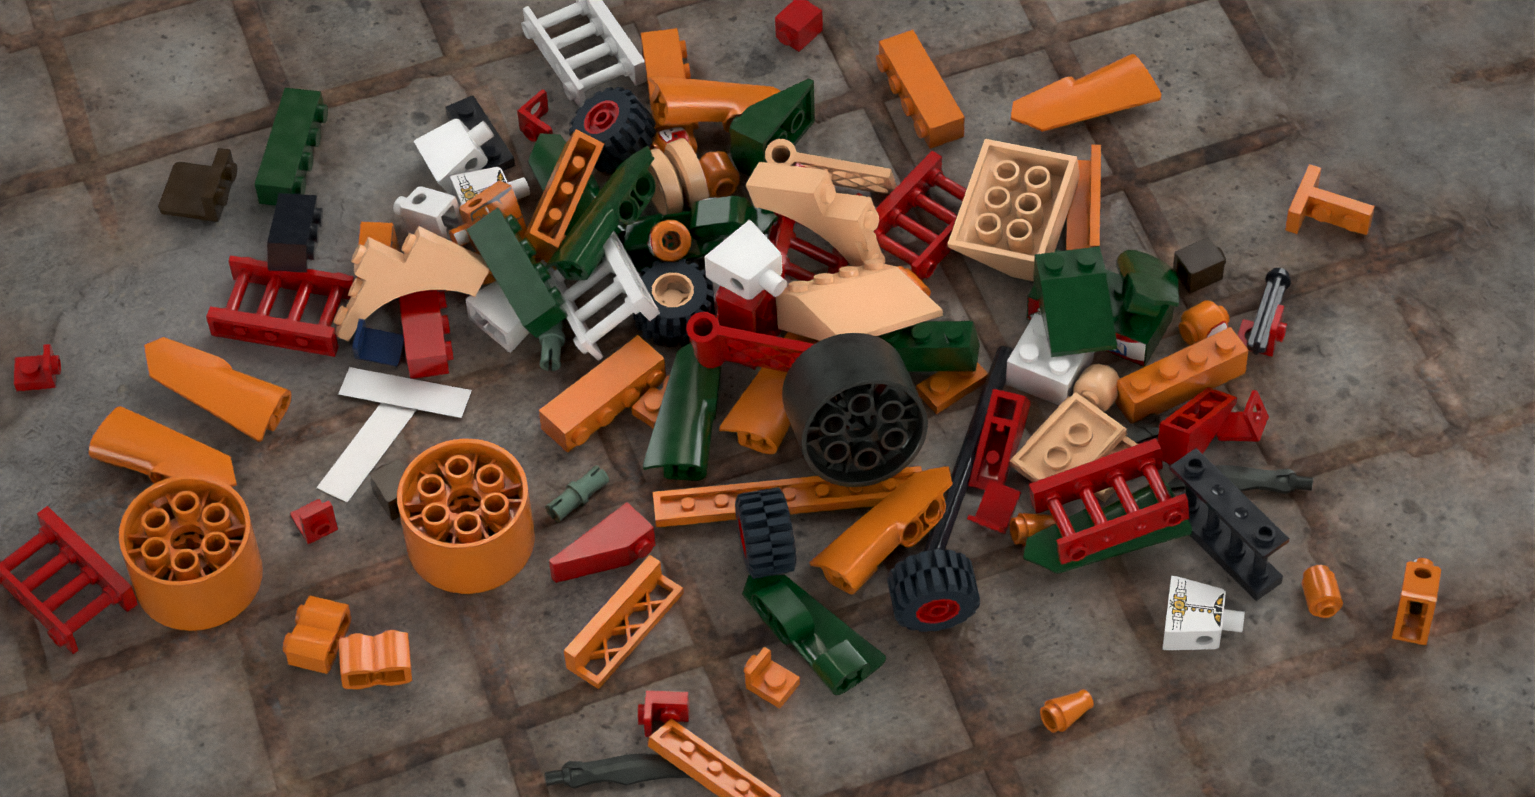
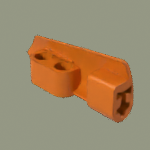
[1011,54,1162,132]
[648,76,780,132]
[719,332,820,455]
[144,337,292,442]
[88,406,237,487]
[809,466,953,595]

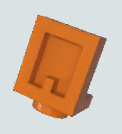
[744,647,800,709]

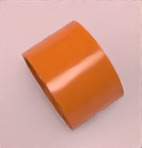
[397,439,535,594]
[119,475,263,631]

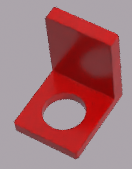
[517,89,553,142]
[1237,304,1287,357]
[1216,390,1269,442]
[967,480,1021,535]
[290,499,338,545]

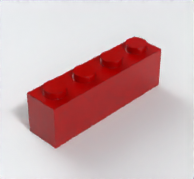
[399,290,454,379]

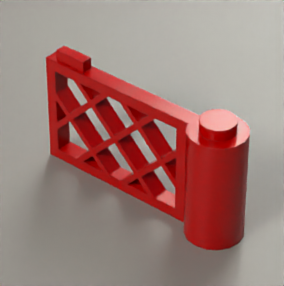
[686,312,814,373]

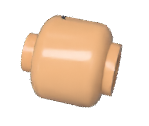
[1073,364,1120,412]

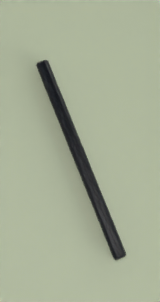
[923,346,1013,552]

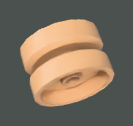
[648,138,709,215]

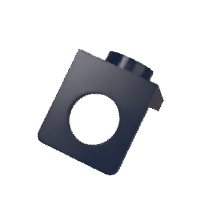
[352,318,404,367]

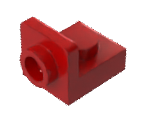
[14,344,61,392]
[638,690,690,738]

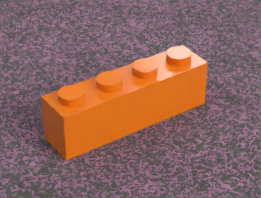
[641,28,699,136]
[876,30,965,149]
[523,129,604,262]
[1115,327,1249,424]
[539,335,666,453]

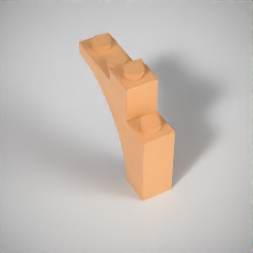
[746,162,885,267]
[333,226,490,342]

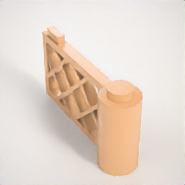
[765,139,897,195]

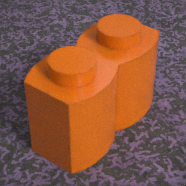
[283,596,352,674]
[338,630,412,689]

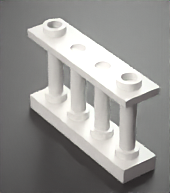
[521,0,647,107]
[540,231,660,361]

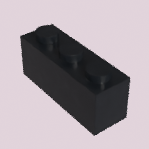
[267,193,323,272]

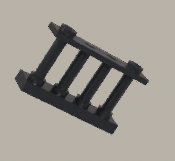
[1170,448,1290,601]

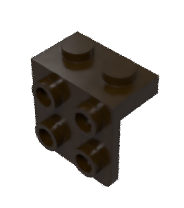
[158,148,237,222]

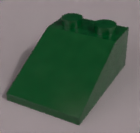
[729,78,815,176]
[1033,246,1117,357]

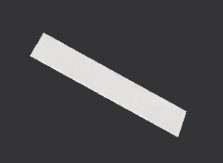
[338,367,472,418]
[317,403,417,502]

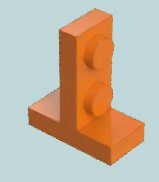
[1285,164,1375,235]

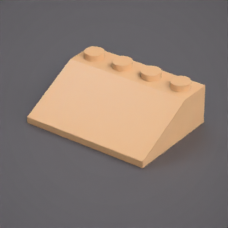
[948,139,1080,281]
[776,259,943,341]

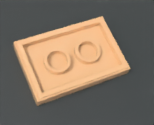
[1010,392,1127,482]

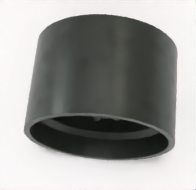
[782,333,928,487]

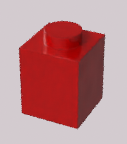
[775,0,823,52]

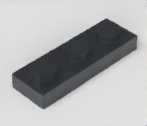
[445,95,515,171]

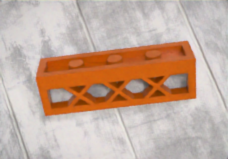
[1066,145,1101,250]
[564,555,684,689]

